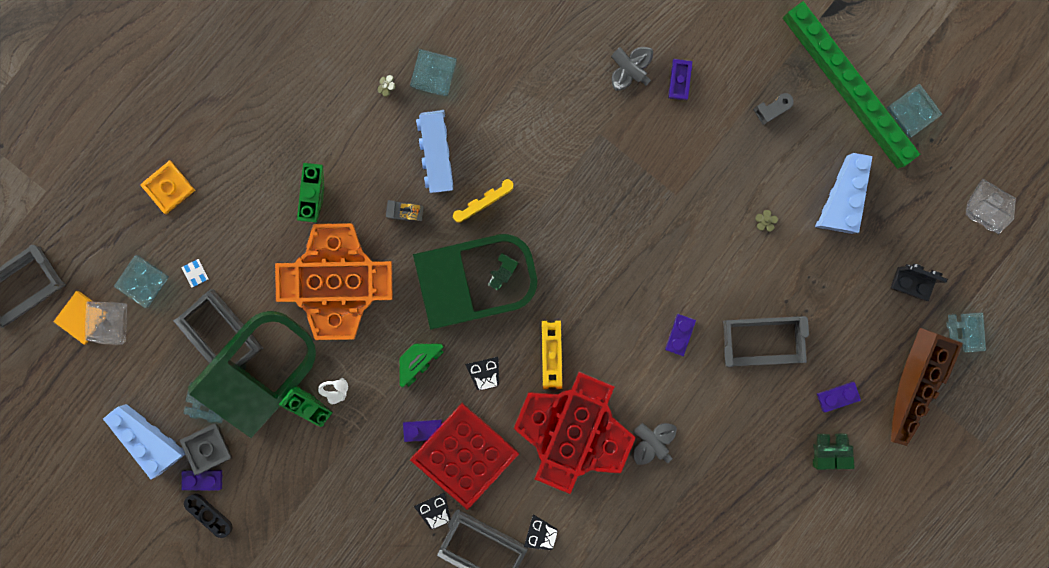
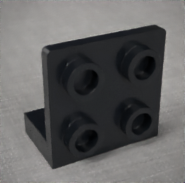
[890,264,948,301]

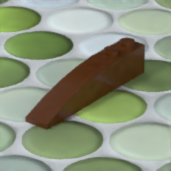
[891,328,963,446]

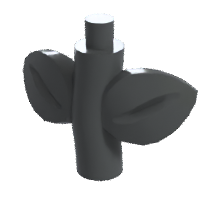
[611,47,653,91]
[633,423,677,465]

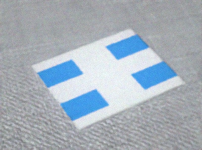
[181,259,208,288]

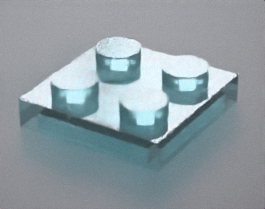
[410,49,457,96]
[886,84,942,138]
[114,255,169,308]

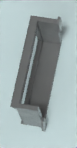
[0,245,66,328]
[173,289,264,370]
[723,316,809,367]
[437,509,528,568]

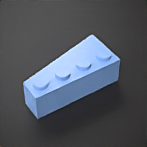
[416,110,453,193]
[103,404,186,479]

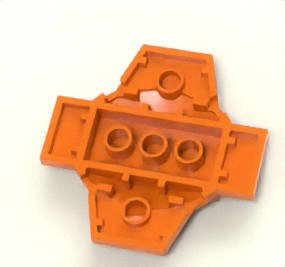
[275,223,393,340]

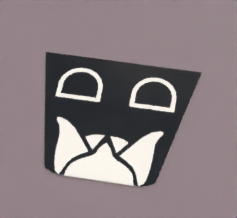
[465,357,499,390]
[414,492,450,529]
[524,514,557,550]

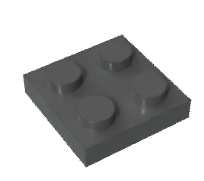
[179,423,232,476]

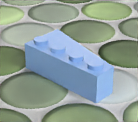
[815,153,872,234]

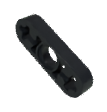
[184,494,233,538]

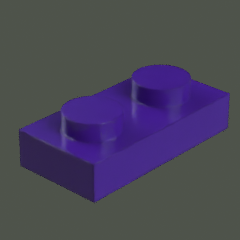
[668,59,693,101]
[665,314,696,356]
[817,382,861,412]
[403,419,442,442]
[182,470,222,490]

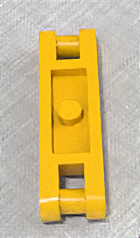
[453,179,514,223]
[542,320,562,390]

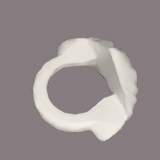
[318,378,348,404]

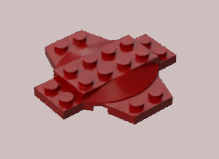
[514,372,636,494]

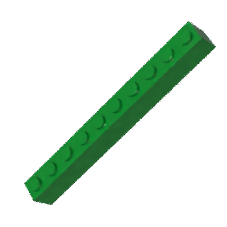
[782,1,921,169]

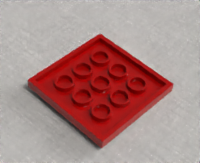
[410,402,519,510]

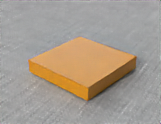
[140,160,196,215]
[53,291,109,345]

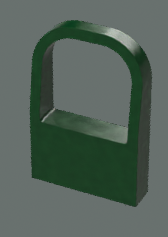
[413,234,537,330]
[188,311,316,438]

